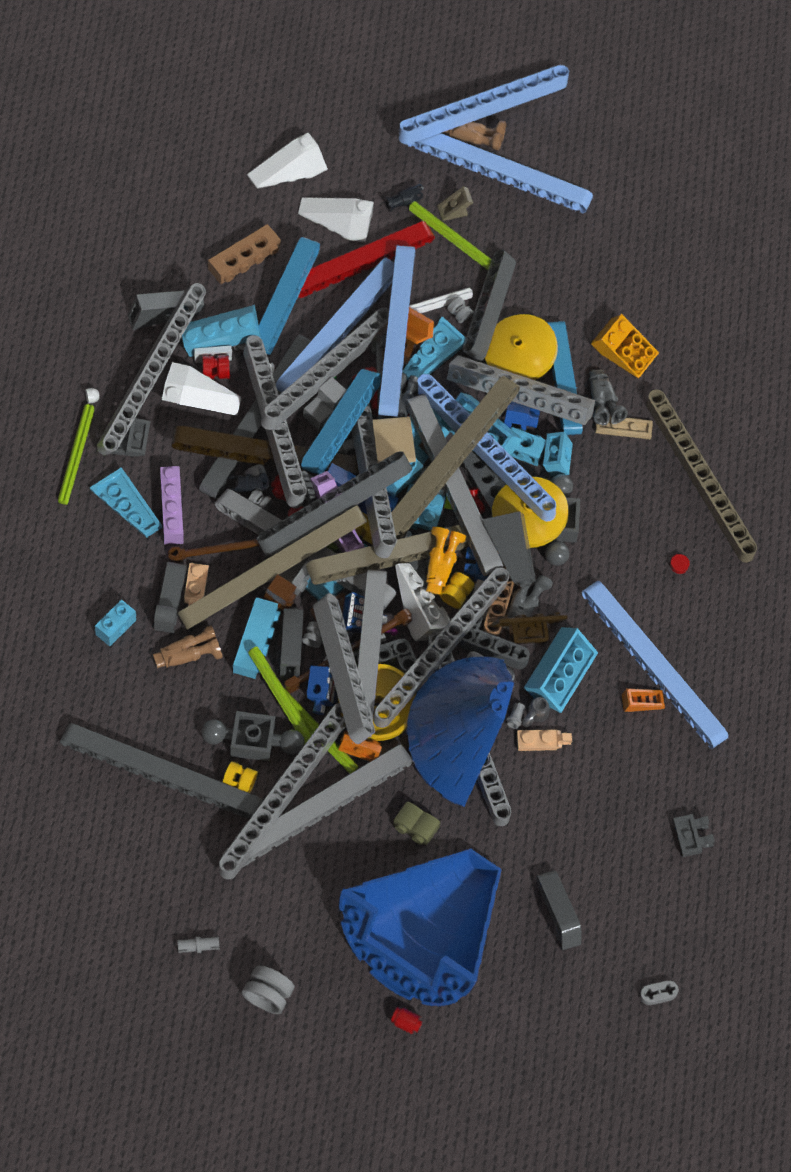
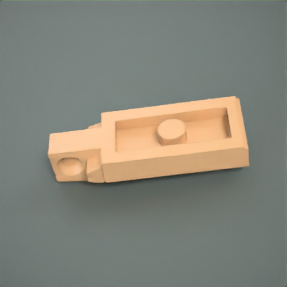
[184,563,209,606]
[517,730,572,751]

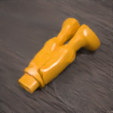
[426,527,466,595]

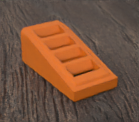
[622,688,665,712]

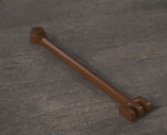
[168,539,260,563]
[285,609,413,693]

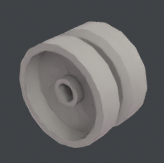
[242,966,294,1014]

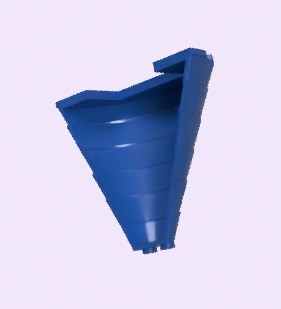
[406,657,514,807]
[339,849,501,1006]

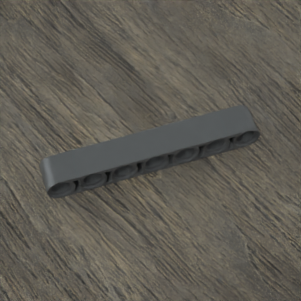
[463,249,516,362]

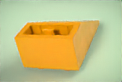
[591,314,659,378]

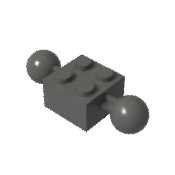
[545,474,580,566]
[201,711,305,761]

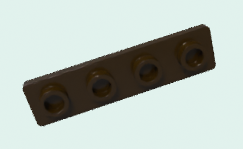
[492,613,568,644]

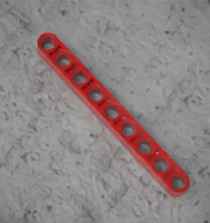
[298,221,435,299]

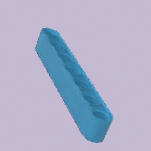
[259,237,320,355]
[547,321,582,435]
[301,369,381,475]

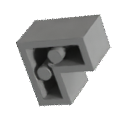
[303,377,347,430]

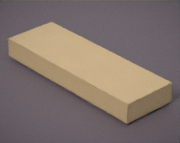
[595,418,653,439]

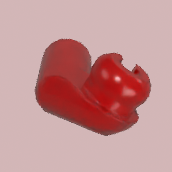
[469,488,485,515]

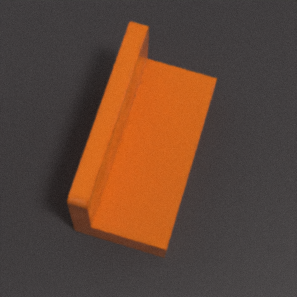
[406,307,434,344]
[338,730,382,762]

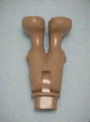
[444,121,506,150]
[153,625,223,668]

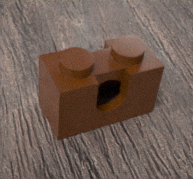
[264,574,297,615]

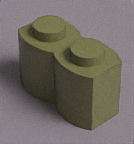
[394,801,440,845]

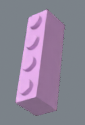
[160,466,183,545]

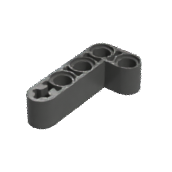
[154,562,187,633]
[458,616,530,669]
[353,639,417,674]
[536,870,581,951]

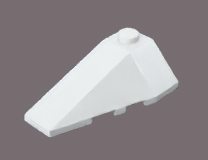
[247,133,327,188]
[298,198,374,243]
[162,362,241,415]
[395,563,451,641]

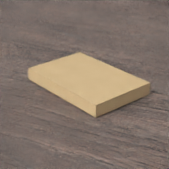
[373,417,416,463]

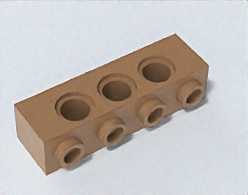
[208,224,280,284]

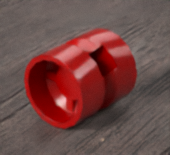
[202,355,230,379]

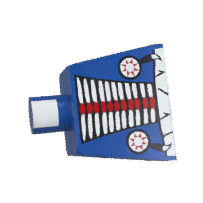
[342,592,387,633]
[307,666,338,715]

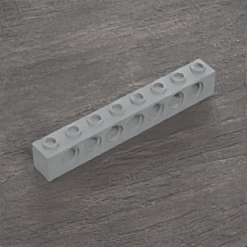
[447,355,595,425]

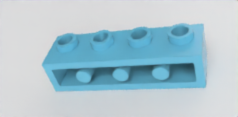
[233,597,281,679]

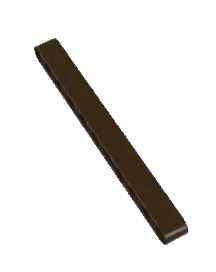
[171,426,359,476]

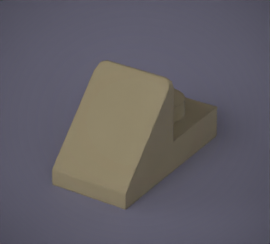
[438,186,473,221]

